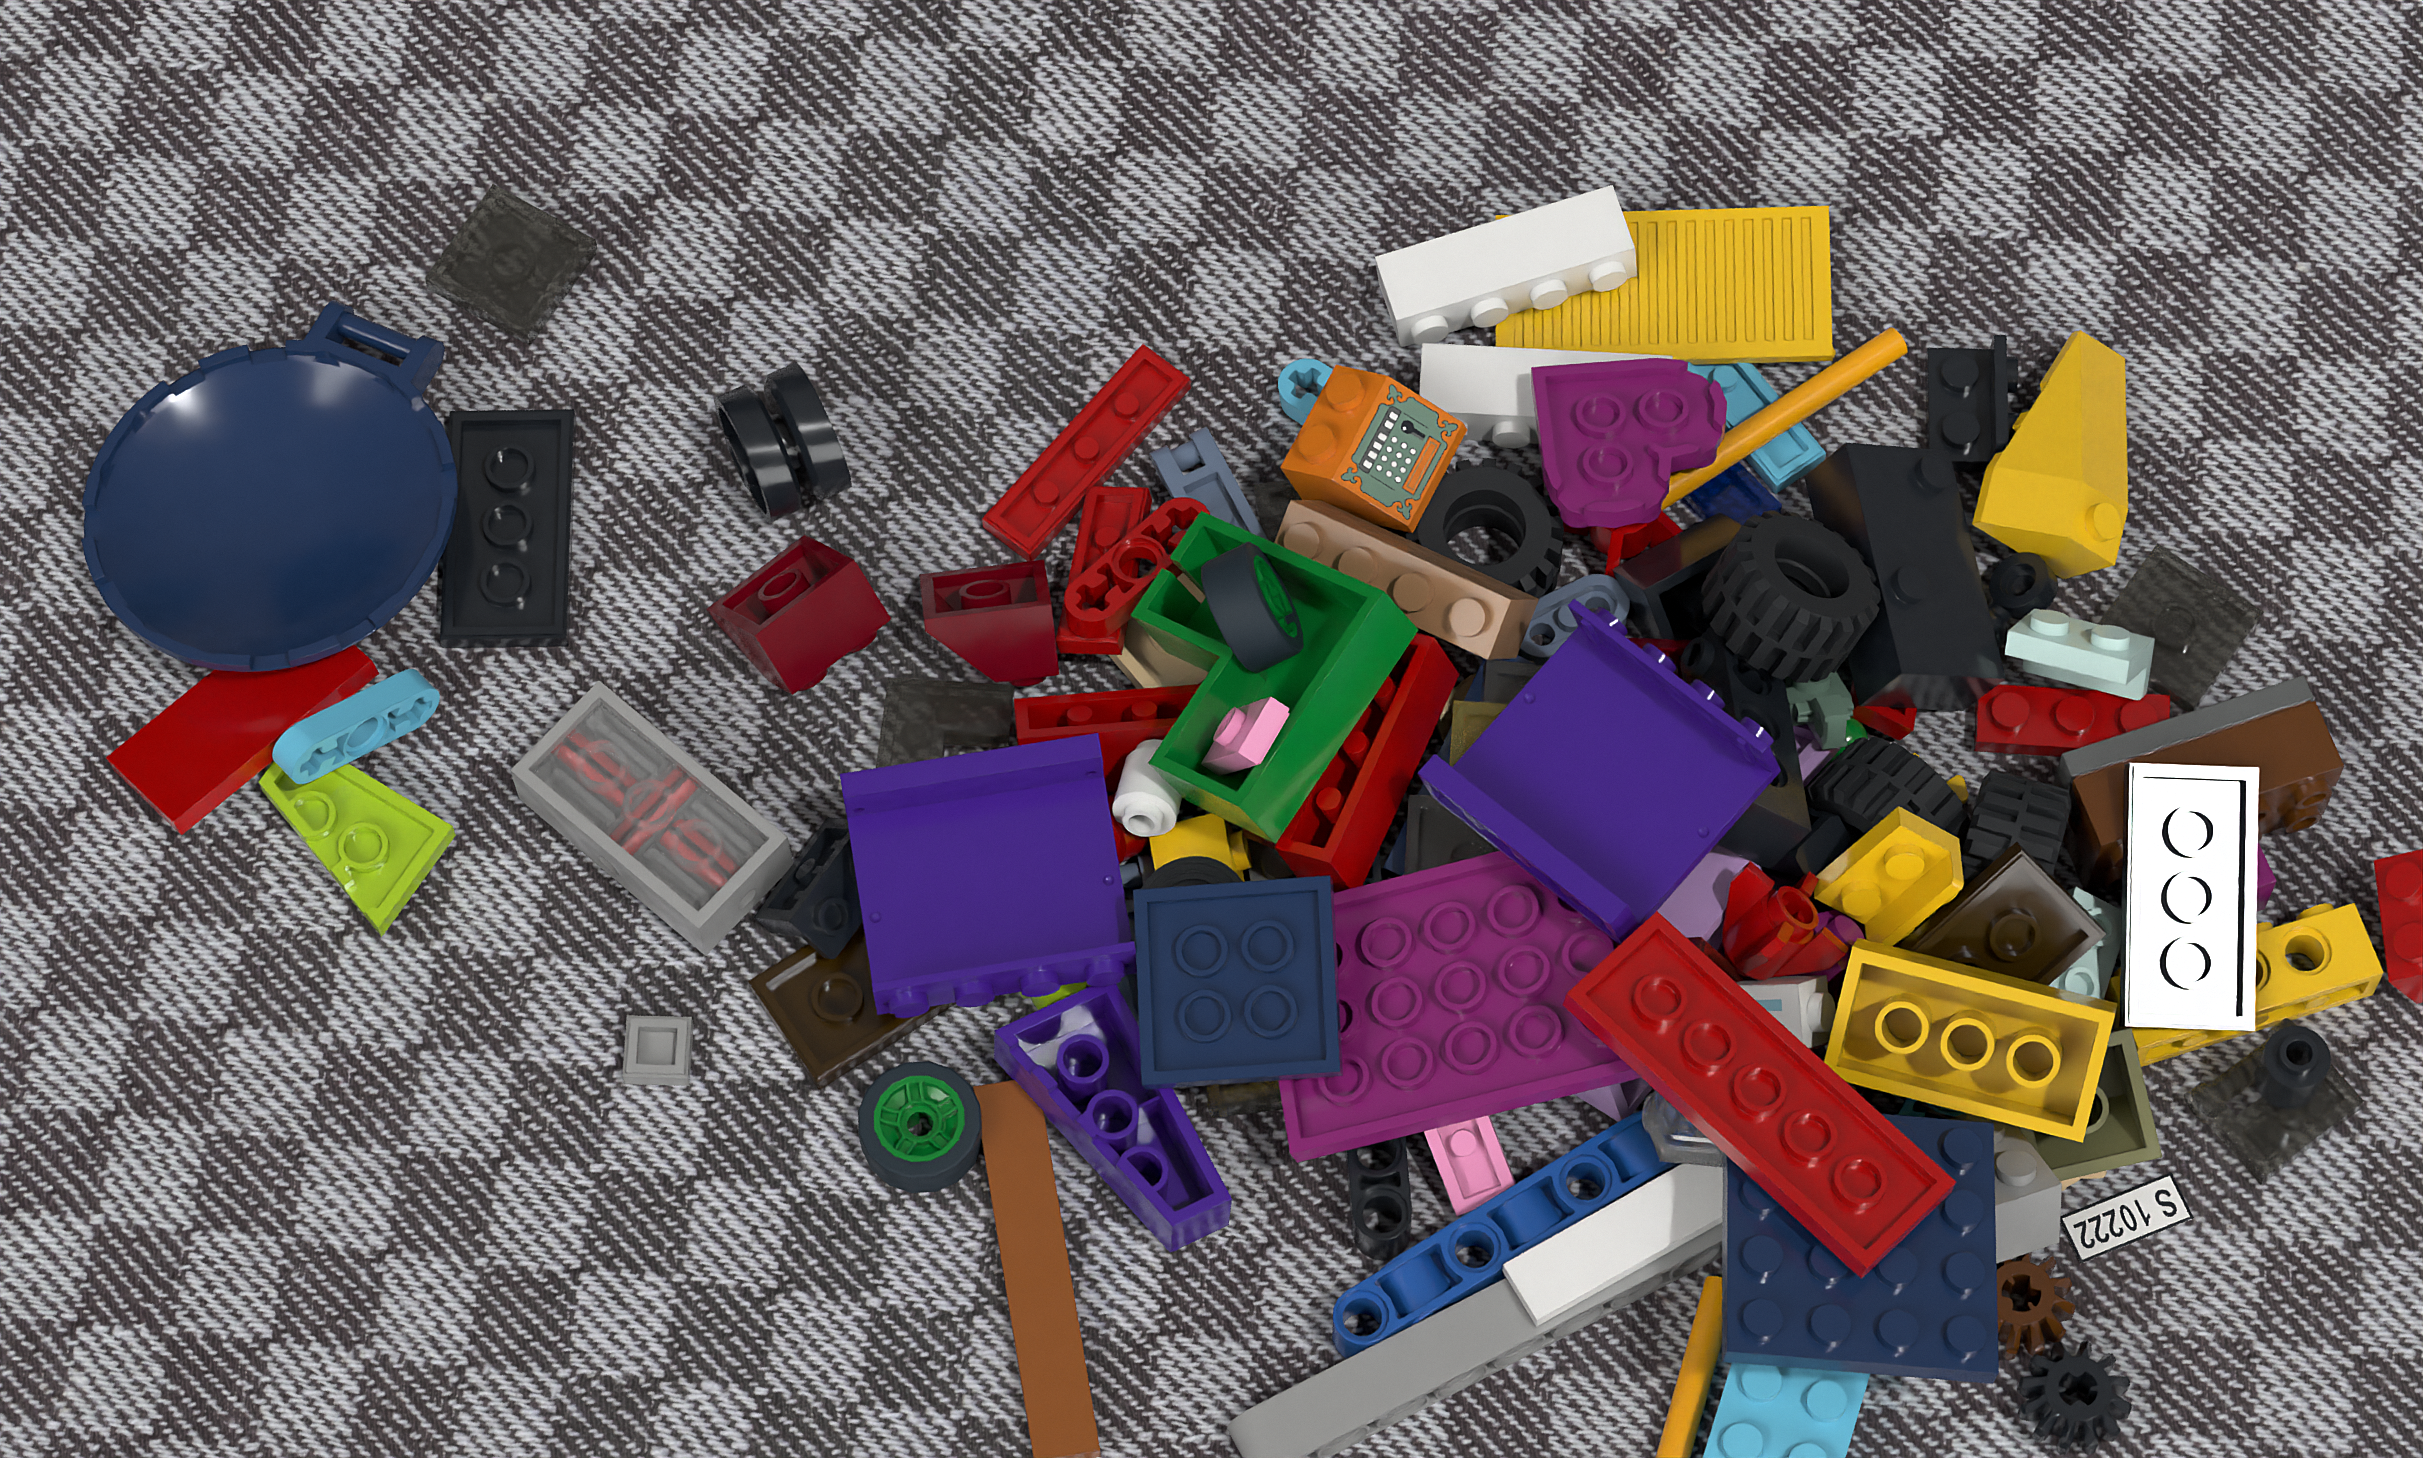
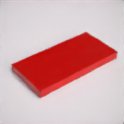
[106,645,380,835]

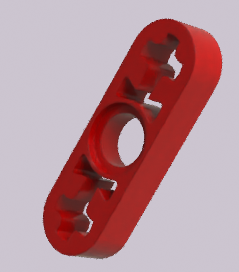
[1064,497,1210,639]

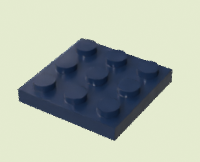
[1133,875,1343,1089]

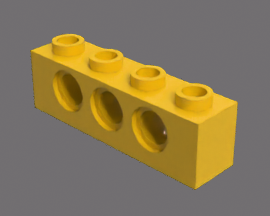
[2104,903,2384,1067]

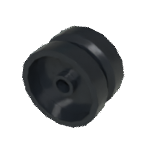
[714,362,852,524]

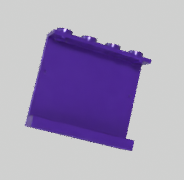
[1418,599,1781,945]
[840,733,1137,1018]

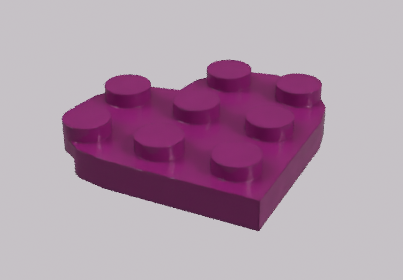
[1531,358,1727,528]

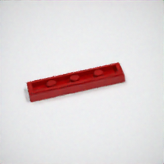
[982,344,1191,561]

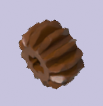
[1997,1252,2075,1361]

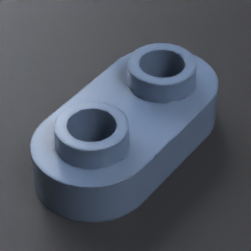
[1518,574,1630,667]

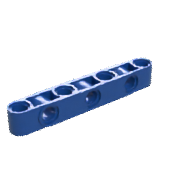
[1332,1098,1715,1359]

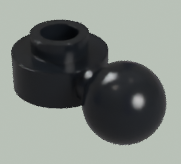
[1988,552,2058,649]

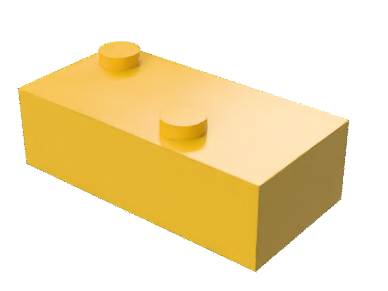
[1824,938,2117,1143]

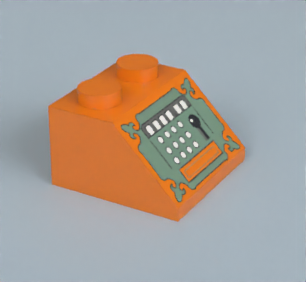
[1280,365,1468,533]

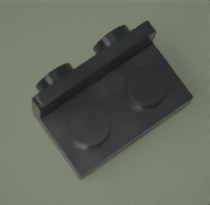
[1925,335,2019,472]
[754,817,863,959]

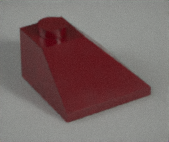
[919,559,1059,686]

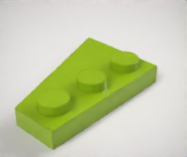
[259,762,456,937]

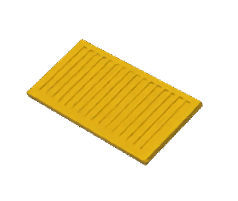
[1495,206,1836,365]

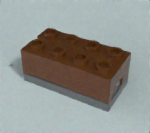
[2052,675,2344,892]

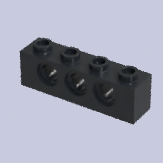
[1679,626,1812,869]

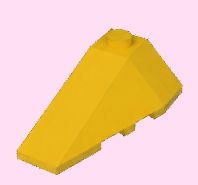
[1972,330,2128,579]

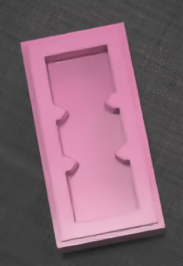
[1201,696,1290,776]

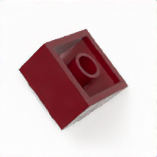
[707,535,891,695]

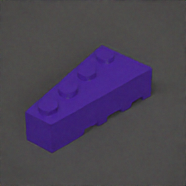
[994,984,1232,1253]

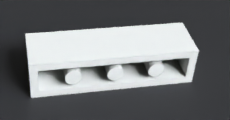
[1375,185,1637,348]
[1419,343,1673,448]

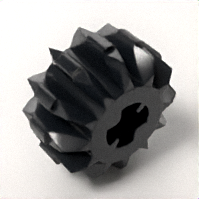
[2017,1340,2132,1455]

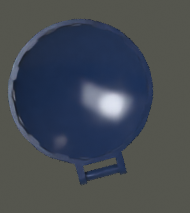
[81,300,458,672]

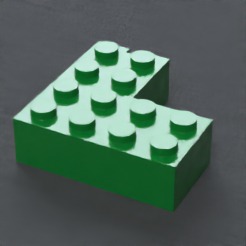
[1131,511,1419,844]

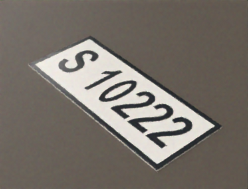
[2060,1172,2194,1264]

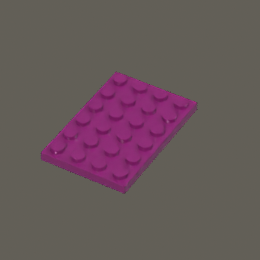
[1278,851,1642,1163]

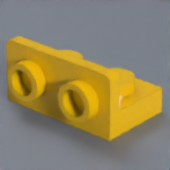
[1814,806,1964,946]

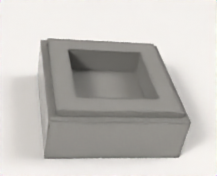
[622,1015,694,1086]

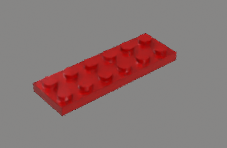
[1562,911,1956,1279]

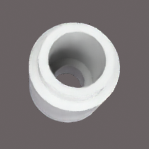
[1112,739,1182,837]

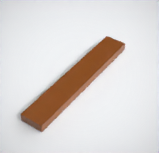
[973,1080,1101,1458]

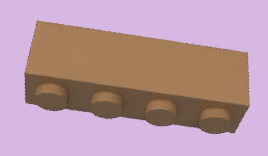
[1274,500,1539,660]

